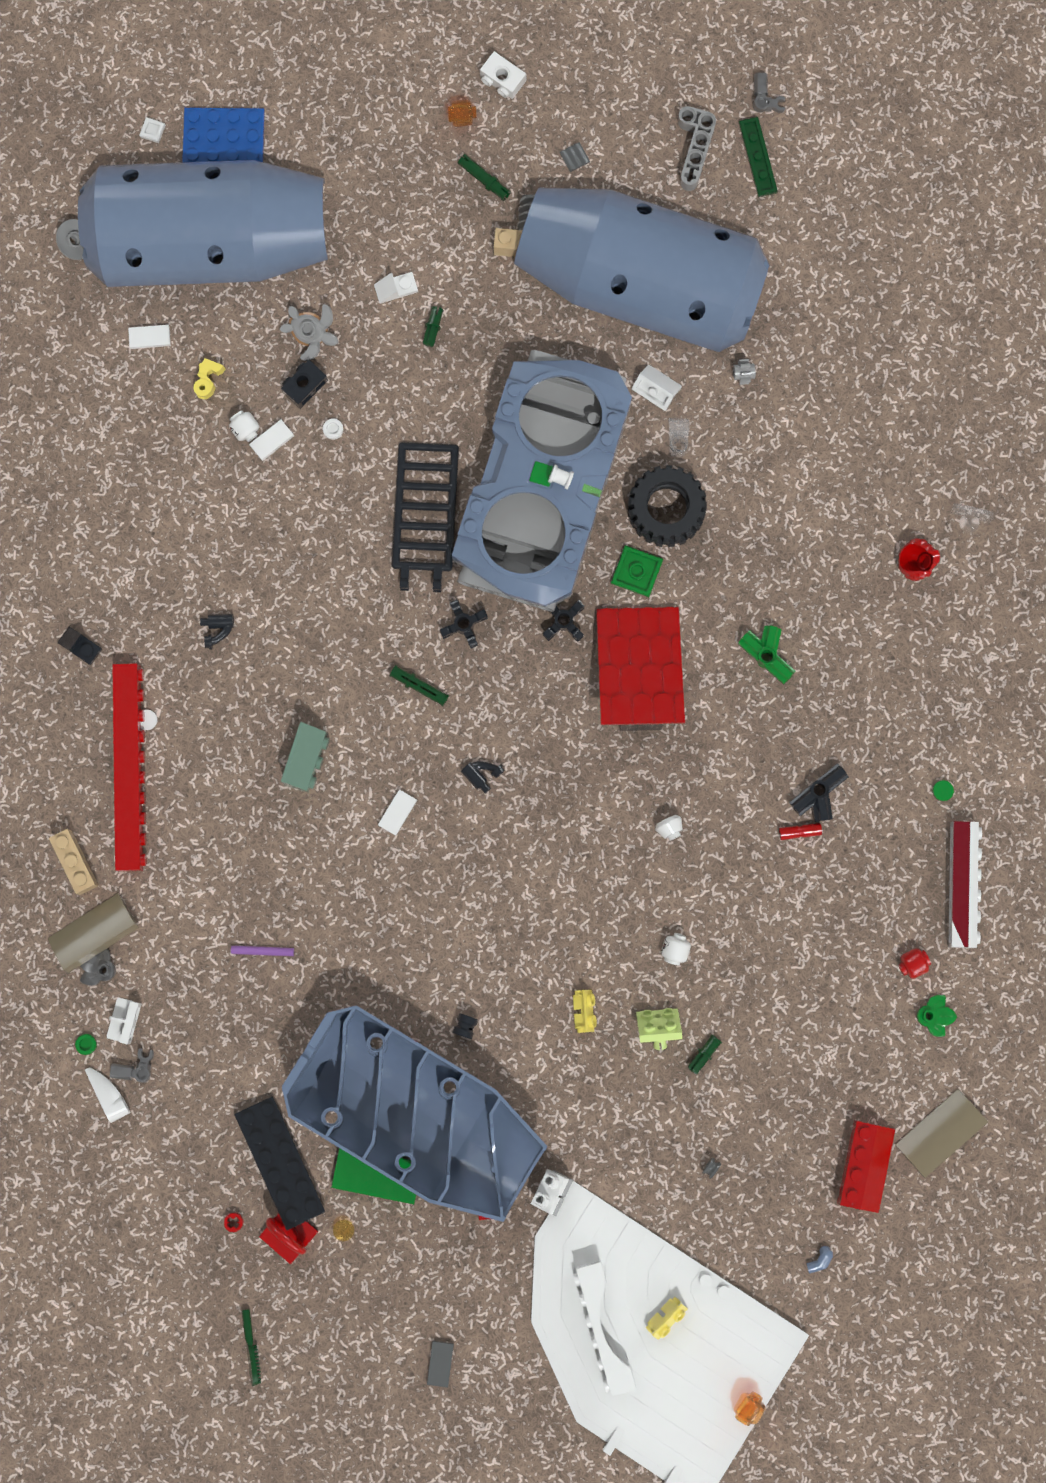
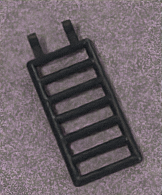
[391,442,459,593]

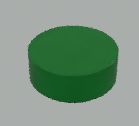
[932,780,954,802]
[75,1034,97,1055]

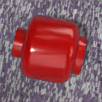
[898,948,931,979]

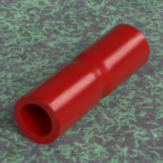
[779,823,822,840]

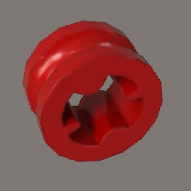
[224,1212,244,1232]

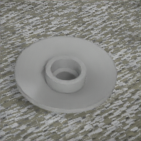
[56,219,84,260]

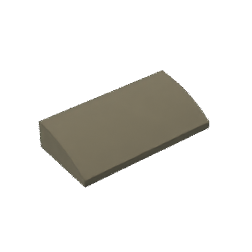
[48,893,139,973]
[895,1089,988,1178]

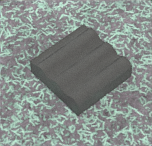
[560,142,590,172]

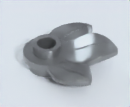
[80,949,116,986]

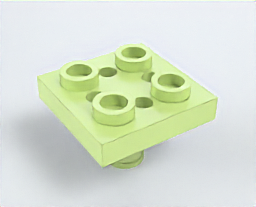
[636,1008,682,1050]

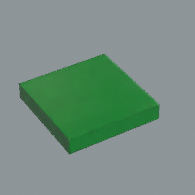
[611,545,663,598]

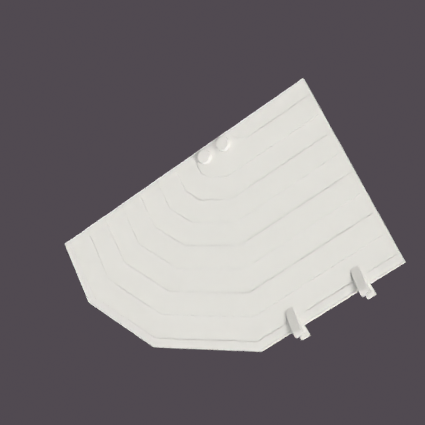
[531,1181,809,1483]

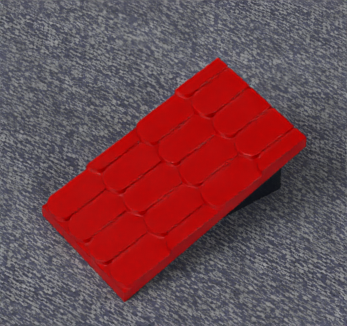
[597,607,685,731]

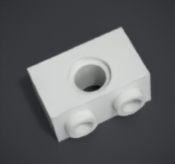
[480,51,526,99]

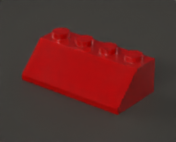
[837,1120,896,1213]

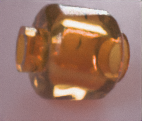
[448,99,477,127]
[734,1391,765,1426]

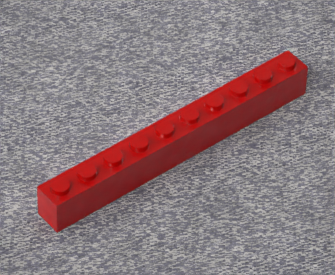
[112,663,147,872]

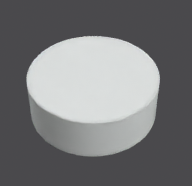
[323,419,343,440]
[141,710,157,730]

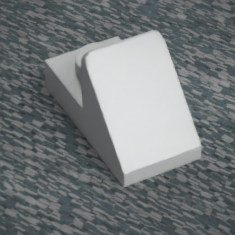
[374,272,418,304]

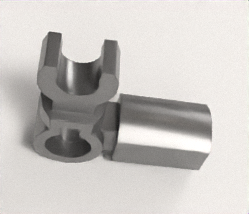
[753,73,785,113]
[110,1048,154,1083]

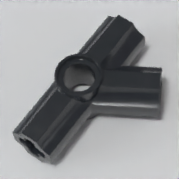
[789,763,849,822]

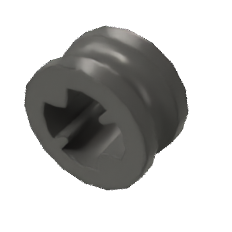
[702,1157,721,1179]

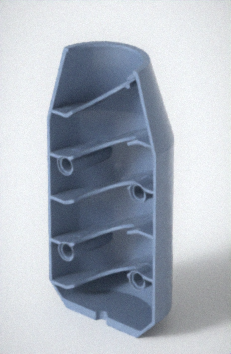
[78,160,328,287]
[514,187,769,352]
[282,1005,548,1222]

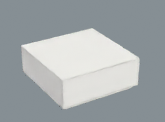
[139,117,166,143]

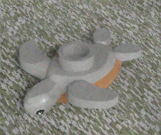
[280,304,338,361]

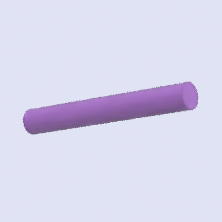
[231,946,294,956]

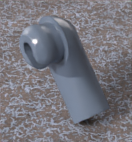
[806,1246,833,1274]

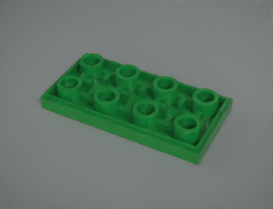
[331,1148,416,1205]

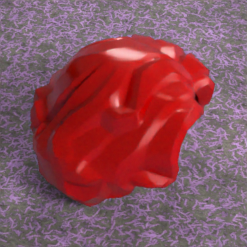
[898,538,940,581]

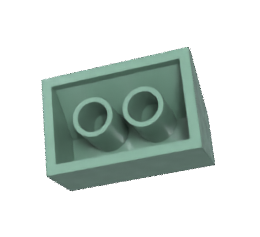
[281,722,330,793]

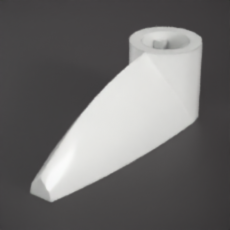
[85,1068,130,1123]

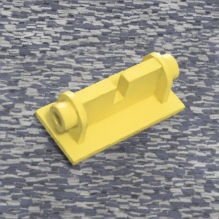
[573,990,597,1033]
[645,1297,688,1340]

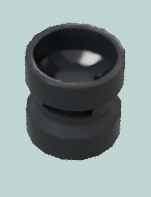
[452,1013,479,1040]

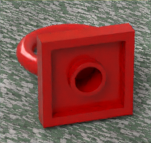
[259,1213,319,1265]

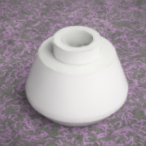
[655,815,683,841]

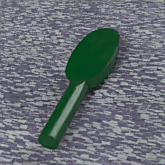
[241,1309,262,1387]

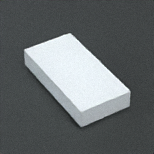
[128,325,171,349]
[249,420,294,461]
[378,790,417,836]

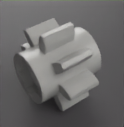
[733,359,756,385]

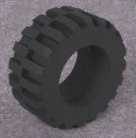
[628,465,707,547]

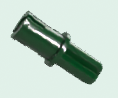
[423,306,444,347]
[688,1034,722,1074]

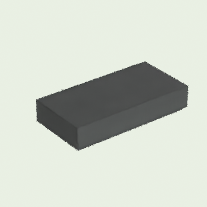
[427,1341,454,1388]

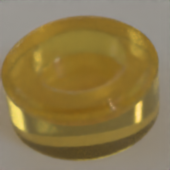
[333,1219,355,1241]

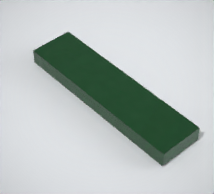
[738,117,778,198]

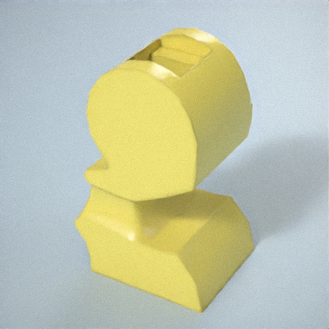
[193,358,226,400]

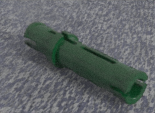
[458,154,511,201]
[389,665,449,706]

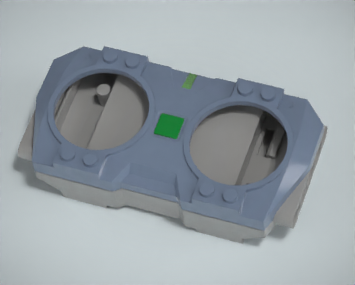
[452,350,632,612]

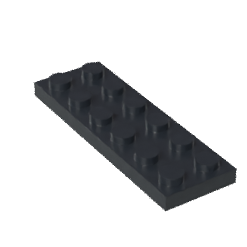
[234,1096,325,1231]

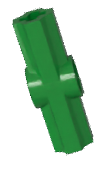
[738,625,796,685]

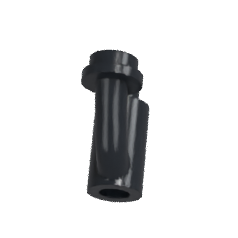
[200,614,234,650]
[461,761,505,794]

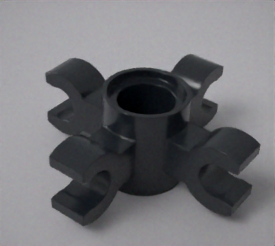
[440,599,488,649]
[543,600,585,642]

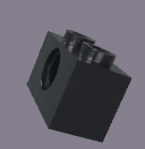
[281,360,328,409]

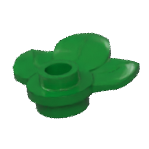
[916,995,957,1037]

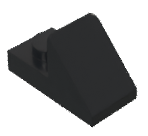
[57,626,102,666]

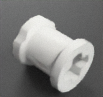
[548,465,574,489]

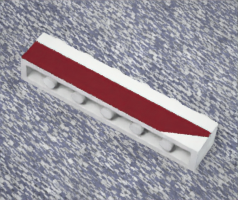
[948,821,982,948]

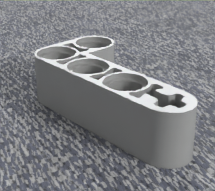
[678,106,716,191]

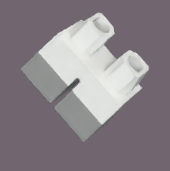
[531,1169,573,1216]

